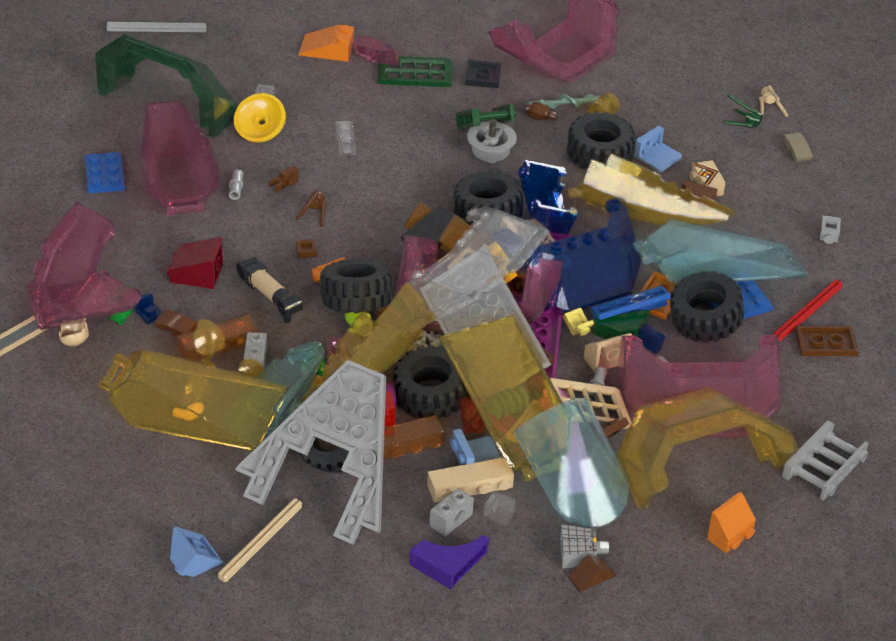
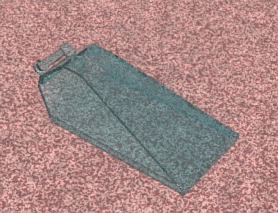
[633,218,808,284]

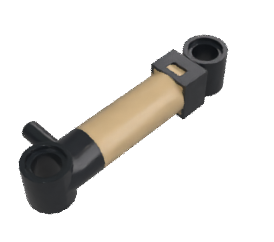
[236,257,303,323]

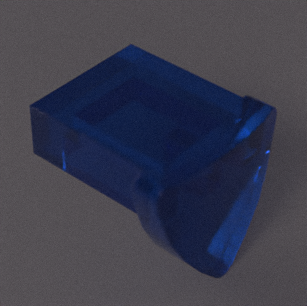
[637,324,666,354]

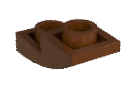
[154,310,199,338]

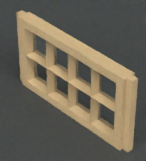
[544,378,632,429]

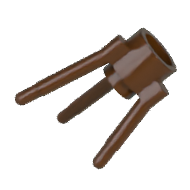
[296,190,326,227]

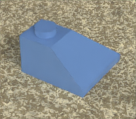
[170,526,223,577]

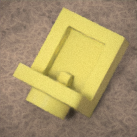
[563,308,594,336]

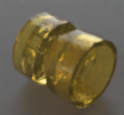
[588,92,620,115]

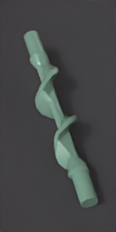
[527,94,612,109]

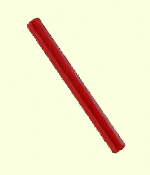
[772,279,843,342]

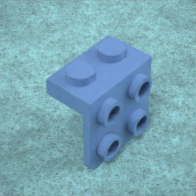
[634,126,682,172]
[450,429,501,465]

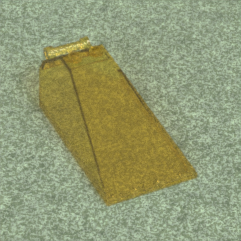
[440,315,571,482]
[98,350,288,450]

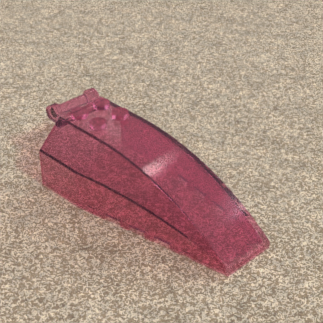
[141,100,220,216]

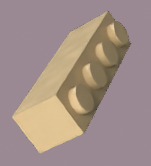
[427,457,514,503]

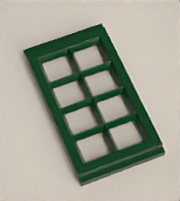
[377,56,452,87]

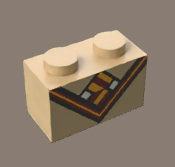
[690,160,726,196]

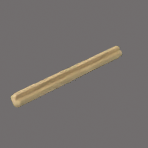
[218,498,302,582]

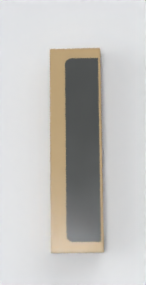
[0,309,58,356]

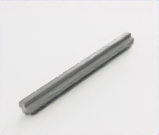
[107,22,207,33]

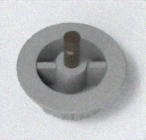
[467,119,517,163]

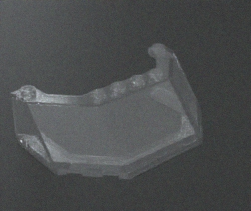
[407,206,550,322]

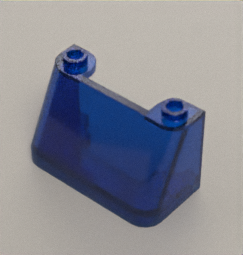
[518,160,579,234]

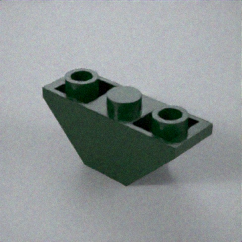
[593,310,649,342]

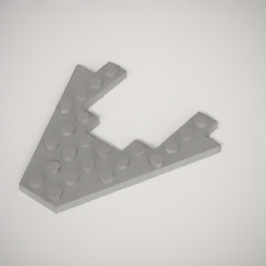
[235,360,386,545]

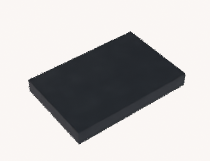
[401,205,467,256]

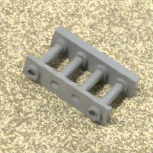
[782,420,869,500]

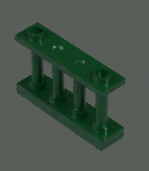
[455,103,517,130]

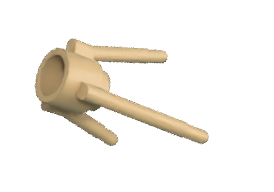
[759,85,788,117]

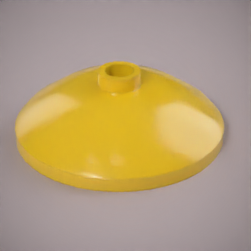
[234,93,286,143]

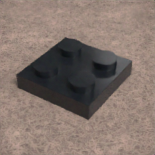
[465,60,501,88]

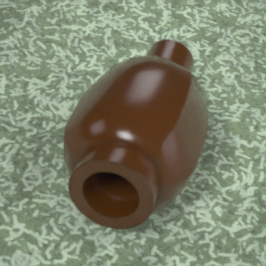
[525,102,557,120]

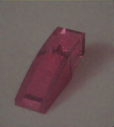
[353,35,399,65]

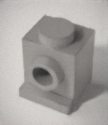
[819,215,841,244]

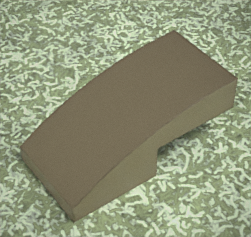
[783,132,813,162]

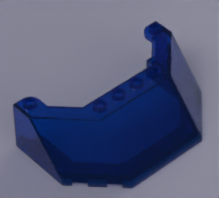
[490,198,642,313]

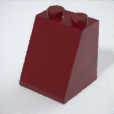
[167,237,223,289]

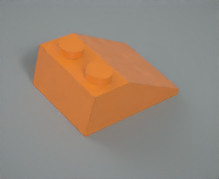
[299,25,354,62]

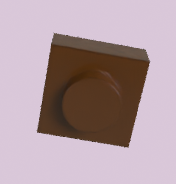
[296,239,317,258]

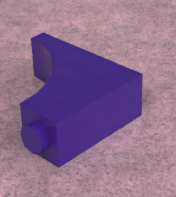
[409,534,489,589]

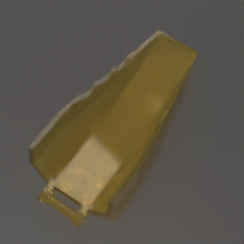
[568,153,737,226]
[299,282,435,403]

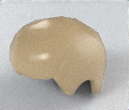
[59,321,89,346]

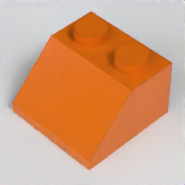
[707,492,756,553]

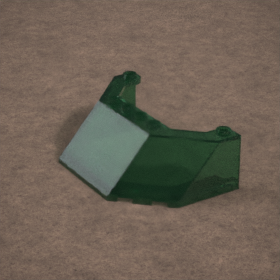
[95,34,237,139]

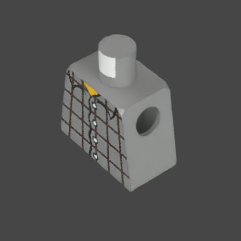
[560,525,609,568]

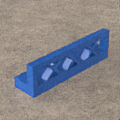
[591,286,671,320]

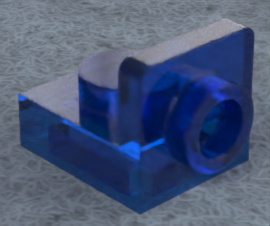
[135,292,162,325]

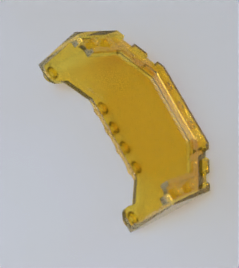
[616,387,799,510]

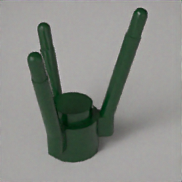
[722,94,763,128]

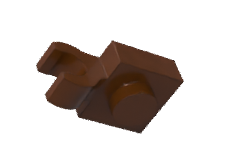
[269,165,298,192]

